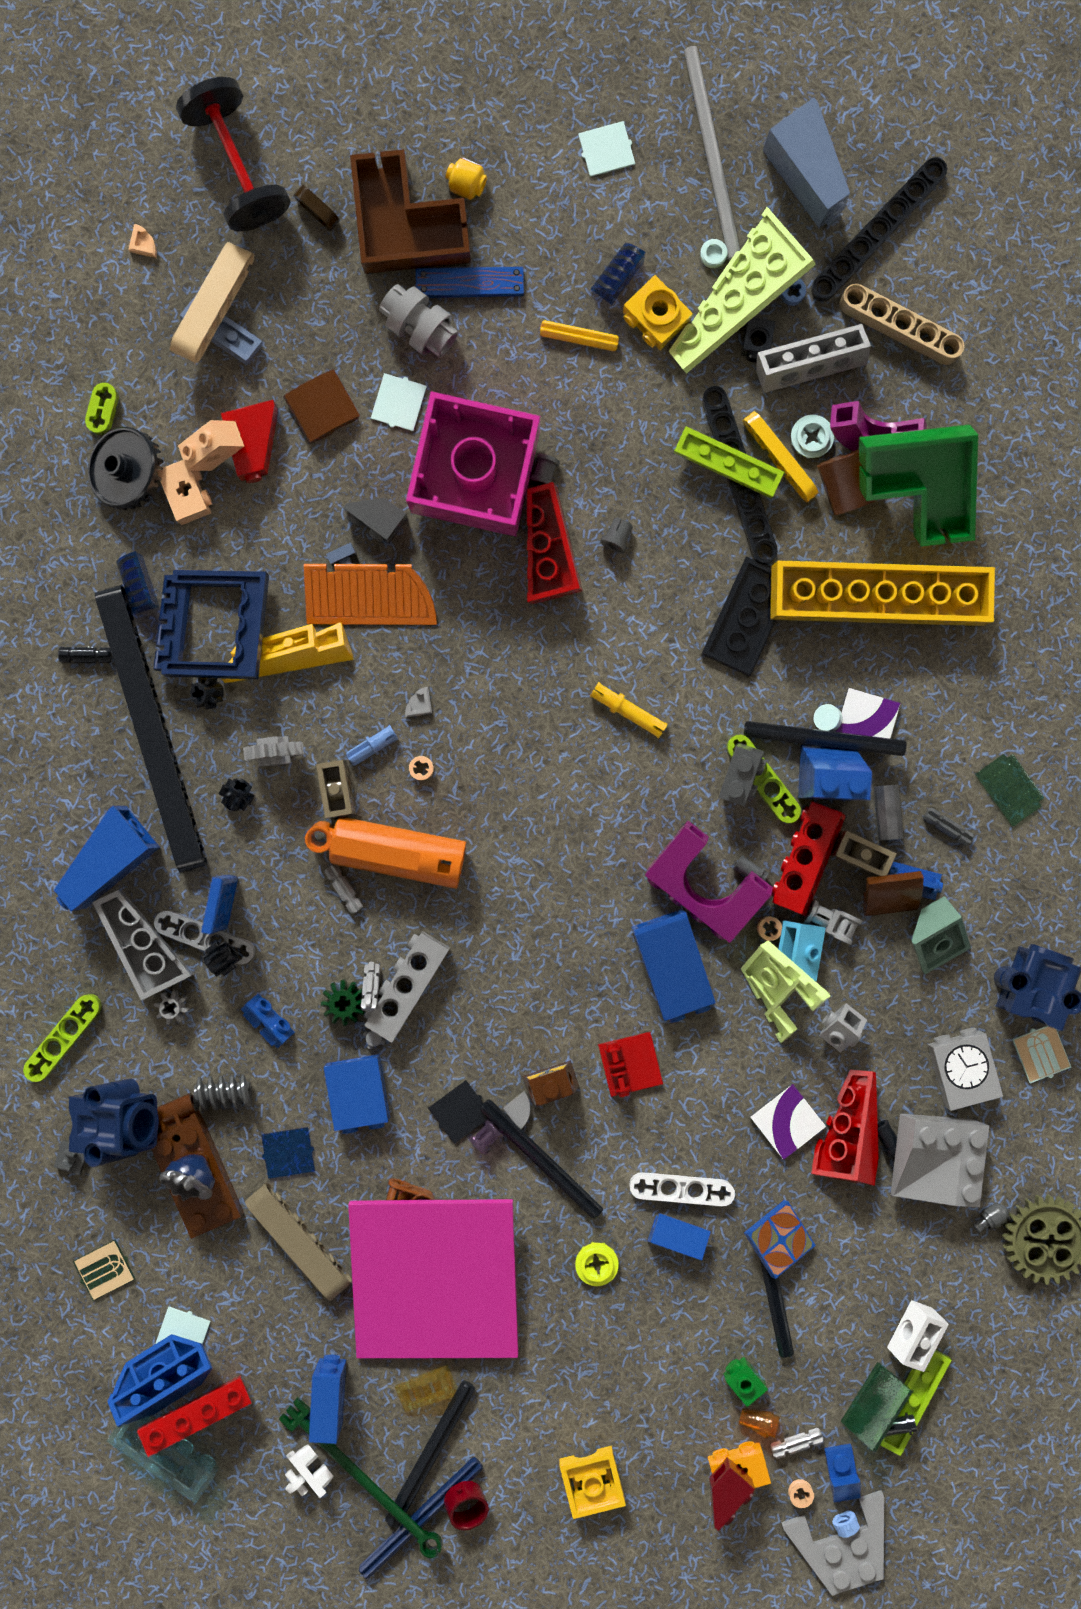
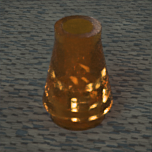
[738,1408,780,1439]

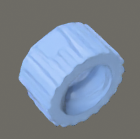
[832,1510,860,1538]

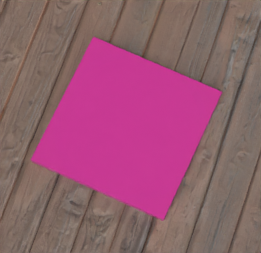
[348,1199,519,1358]

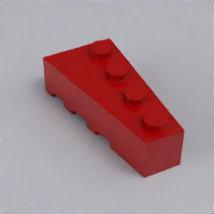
[527,482,583,605]

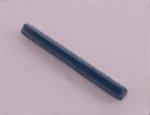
[359,1457,483,1579]

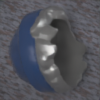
[159,1154,215,1201]

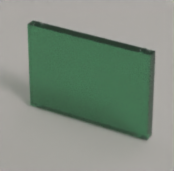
[841,1362,913,1452]

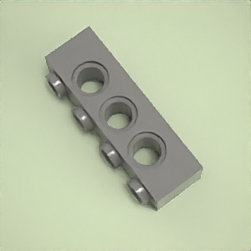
[756,324,871,393]
[364,931,450,1043]

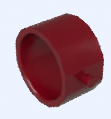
[444,1481,489,1530]

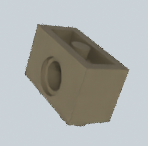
[316,760,356,818]
[831,831,897,876]

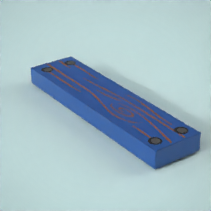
[416,267,524,298]

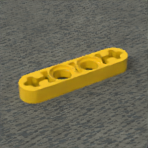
[742,411,819,502]

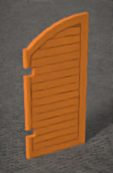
[304,564,437,625]

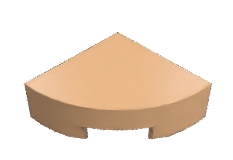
[129,224,157,258]

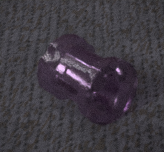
[469,1119,505,1155]

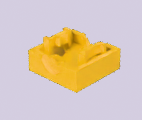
[559,1446,626,1519]

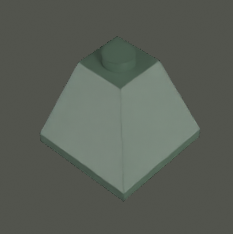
[912,896,971,975]

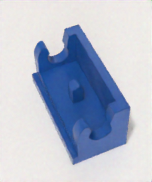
[647,1213,711,1260]

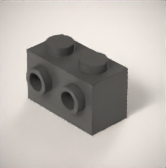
[718,743,767,807]

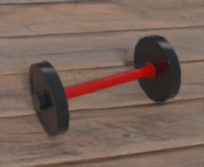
[176,77,291,232]

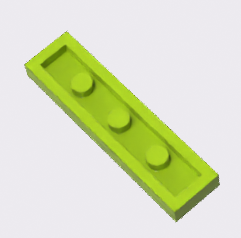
[674,426,784,499]
[875,1350,952,1456]

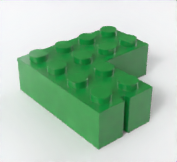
[859,424,979,547]

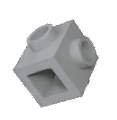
[819,1003,867,1052]

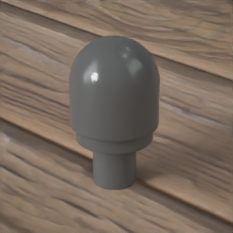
[972,1203,1009,1233]

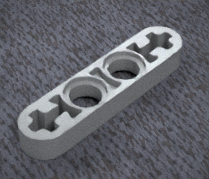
[154,910,255,965]

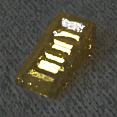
[395,1364,457,1412]

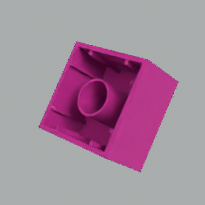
[406,392,540,537]

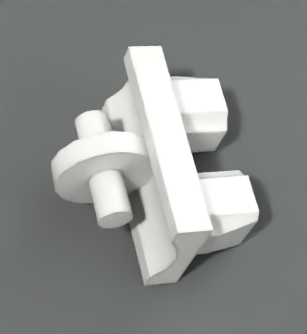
[285,1444,334,1498]

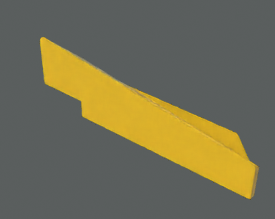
[221,623,354,683]

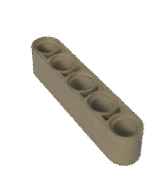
[245,1182,352,1301]

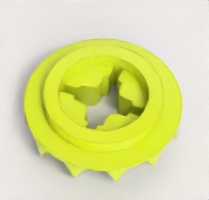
[575,1242,619,1286]

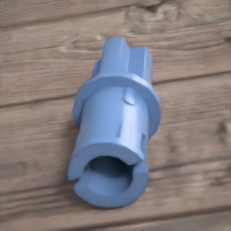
[346,725,399,766]

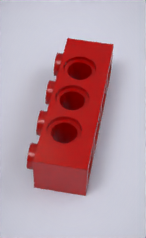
[771,801,846,916]
[137,1375,252,1457]

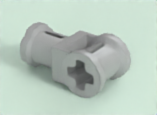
[804,900,863,945]

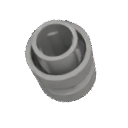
[379,284,459,358]

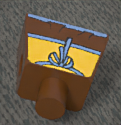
[522,1060,579,1106]

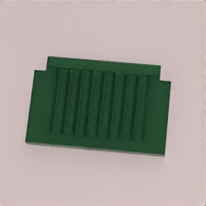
[975,754,1044,827]

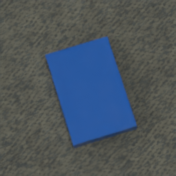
[201,875,238,934]

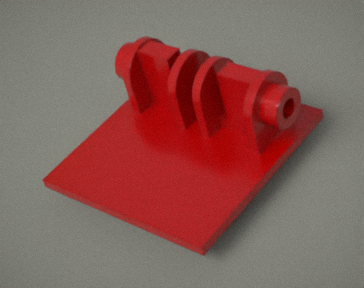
[598,1032,663,1097]

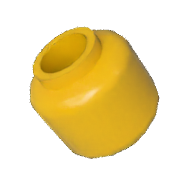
[445,158,487,200]

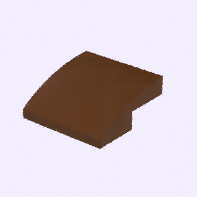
[283,369,360,444]
[817,449,877,515]
[863,871,924,916]

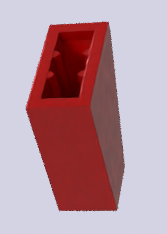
[221,400,278,483]

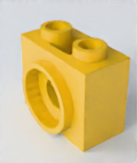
[623,275,693,350]

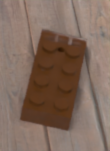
[151,1093,244,1239]

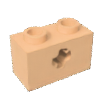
[178,420,244,471]
[157,460,213,525]

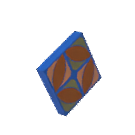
[744,1200,816,1279]

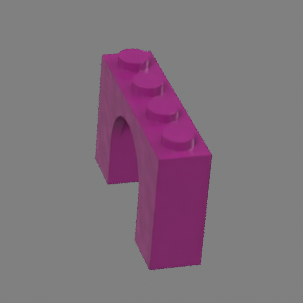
[645,821,773,943]

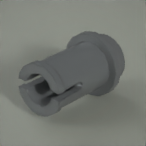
[733,855,769,881]

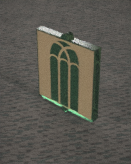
[73,1239,136,1301]

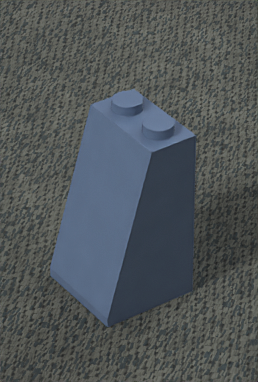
[763,97,850,228]

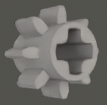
[154,990,190,1025]

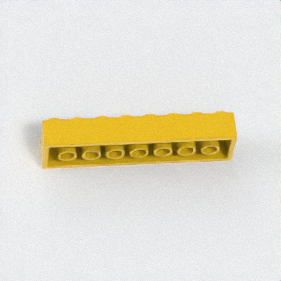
[770,561,995,626]

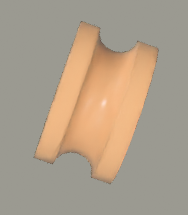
[409,756,434,780]
[757,916,782,941]
[788,1479,814,1508]

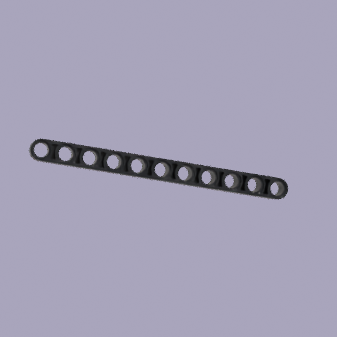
[95,585,207,873]

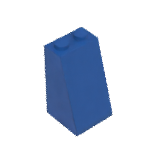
[798,745,872,801]
[54,806,160,912]
[631,909,716,1023]

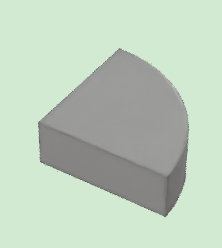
[405,687,433,718]
[503,1091,530,1128]

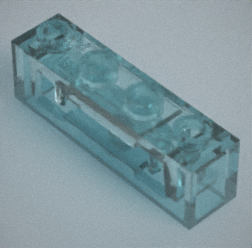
[107,1416,219,1504]

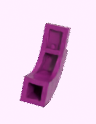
[830,401,927,451]

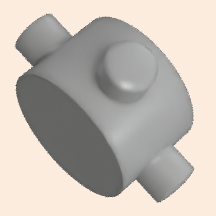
[363,1030,386,1049]

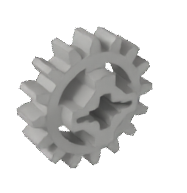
[243,736,304,767]

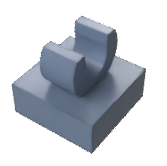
[326,543,357,565]

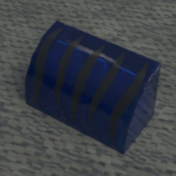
[591,243,646,305]
[116,551,159,615]

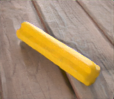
[540,320,619,351]

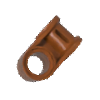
[386,1178,435,1200]

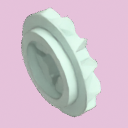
[791,415,834,459]

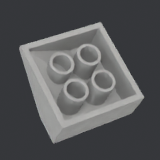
[891,1114,989,1207]

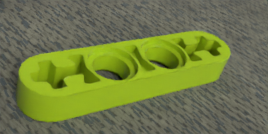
[726,735,801,823]
[23,994,102,1082]

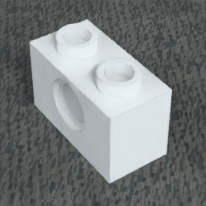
[887,1300,949,1372]

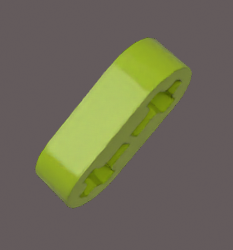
[85,383,119,435]

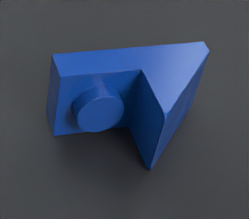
[824,1444,861,1503]

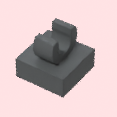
[54,1140,85,1175]

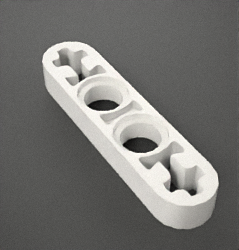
[629,1172,735,1206]

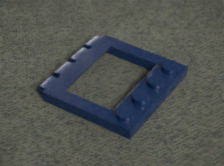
[153,570,269,680]

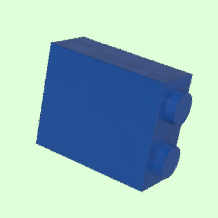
[324,1054,390,1134]
[309,1354,346,1444]

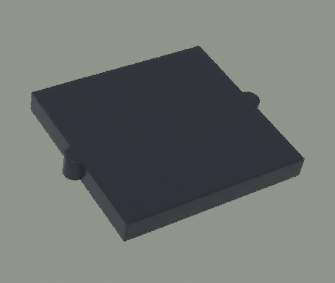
[428,1080,488,1144]

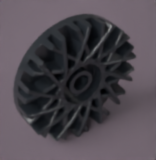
[88,427,164,511]

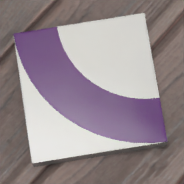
[835,688,900,755]
[749,1083,826,1160]

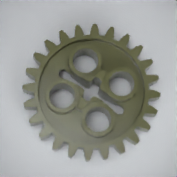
[1002,1194,1081,1285]

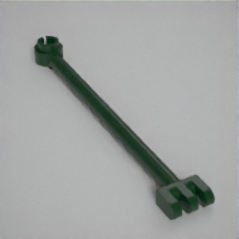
[279,1397,443,1558]

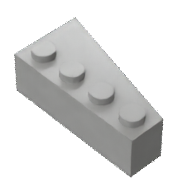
[92,890,194,1001]

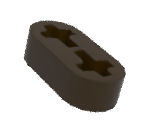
[293,185,340,231]

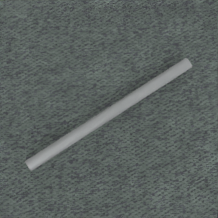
[684,46,740,261]

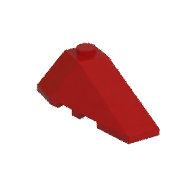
[811,1069,879,1186]

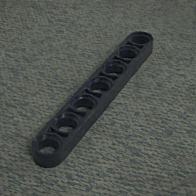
[811,157,948,302]
[702,386,778,565]

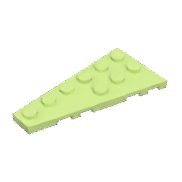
[669,207,816,374]

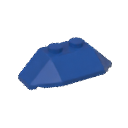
[107,1334,213,1427]

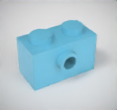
[779,920,826,981]

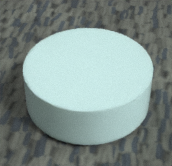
[700,239,728,268]
[814,704,843,731]

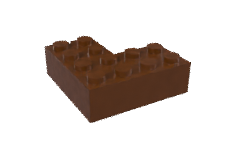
[350,149,471,274]

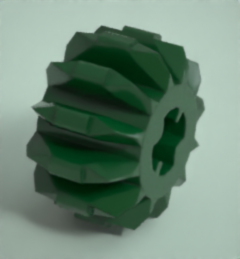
[321,979,366,1026]

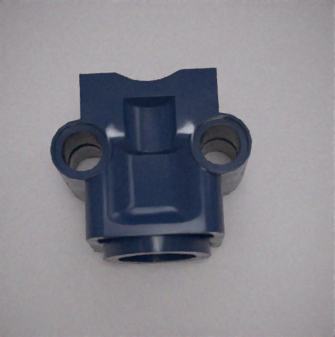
[994,944,1081,1031]
[69,1078,159,1167]

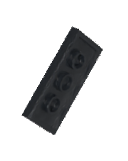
[701,556,776,677]

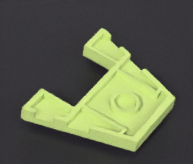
[741,941,830,1043]

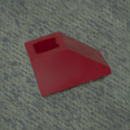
[709,1457,755,1531]

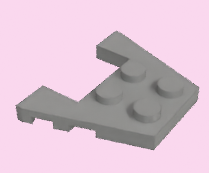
[781,1490,884,1596]

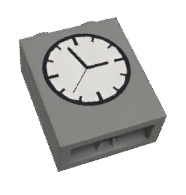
[928,1028,1003,1111]

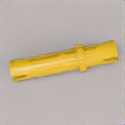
[590,682,667,739]

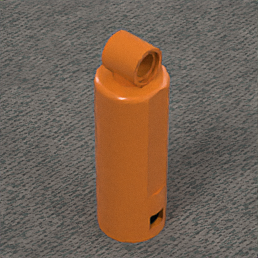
[305,817,467,889]

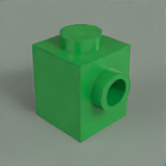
[723,1357,768,1407]

